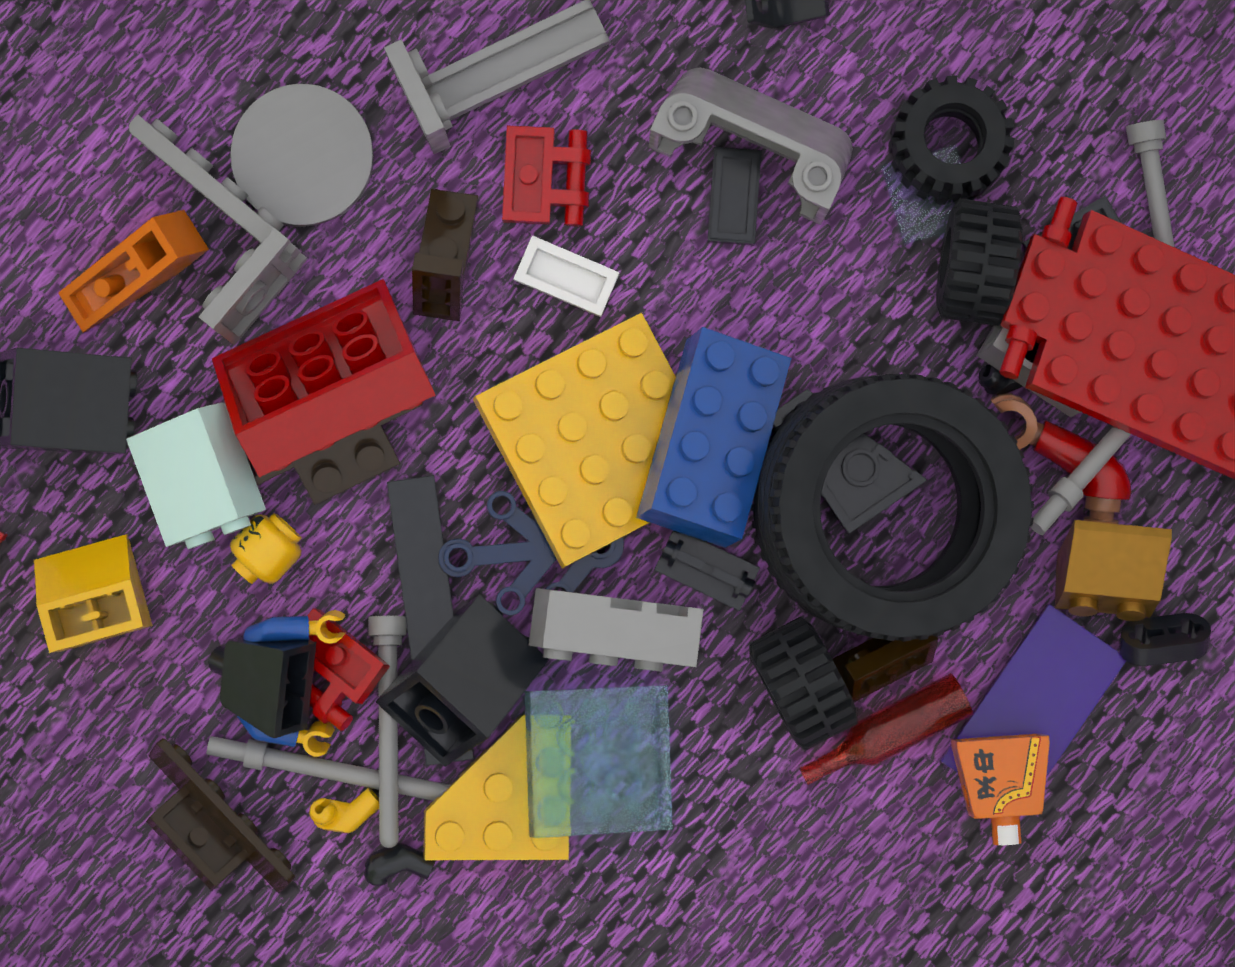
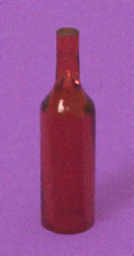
[799,673,974,785]

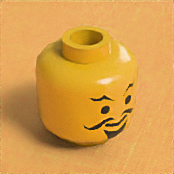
[230,513,302,584]

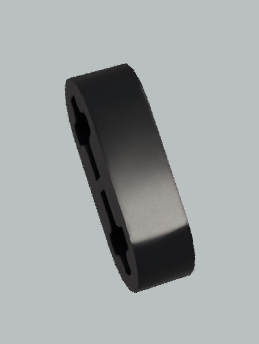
[1119,613,1211,666]

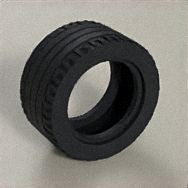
[751,374,1034,641]

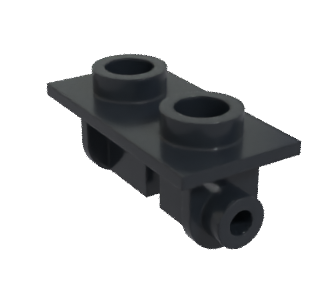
[654,530,760,611]

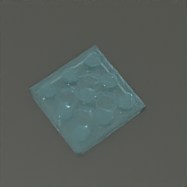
[525,685,673,838]

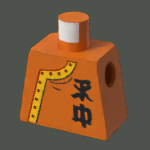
[951,733,1050,845]

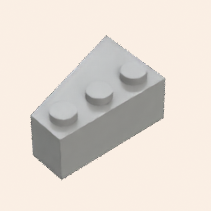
[529,588,704,672]

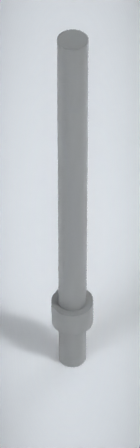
[1030,426,1131,535]
[206,736,451,801]

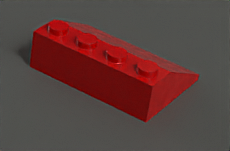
[212,279,436,477]

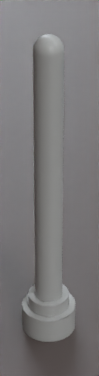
[1126,120,1175,247]
[368,616,407,848]

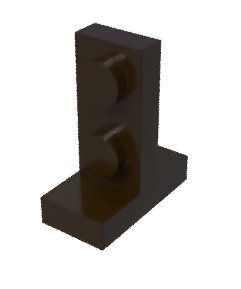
[412,189,478,322]

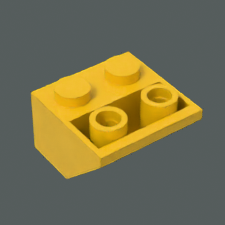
[34,534,153,653]

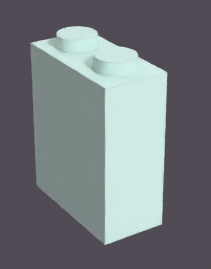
[126,402,266,550]

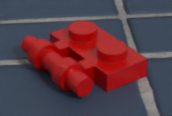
[502,125,591,227]
[307,608,390,731]

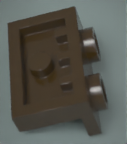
[832,635,939,702]

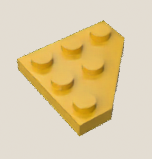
[423,715,570,860]

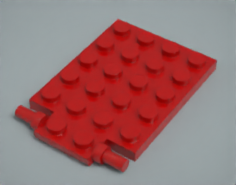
[999,197,1235,480]

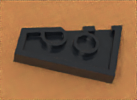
[773,389,927,534]

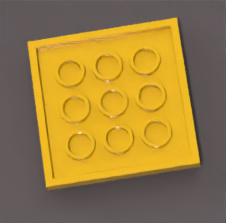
[473,313,676,568]

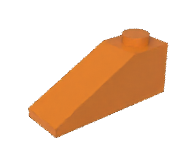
[58,210,209,333]

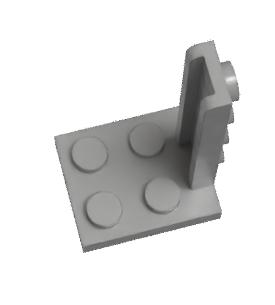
[384,0,611,154]
[129,114,308,345]

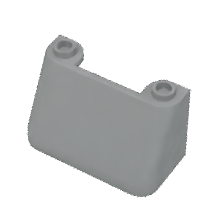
[649,67,853,225]

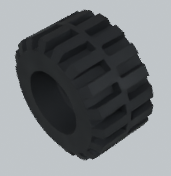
[888,75,1015,205]
[936,198,1022,326]
[749,616,858,751]

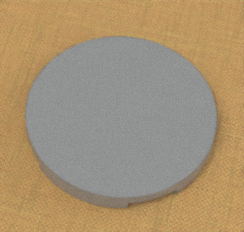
[230,84,374,227]

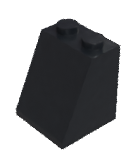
[0,348,137,455]
[376,594,549,767]

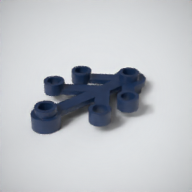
[438,491,624,615]

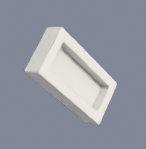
[514,236,620,317]

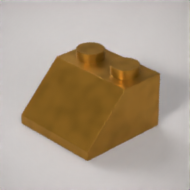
[1055,520,1172,621]

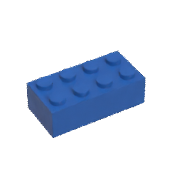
[636,327,791,548]

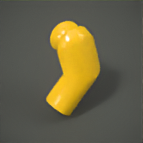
[309,788,379,833]

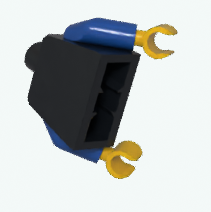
[208,610,346,757]

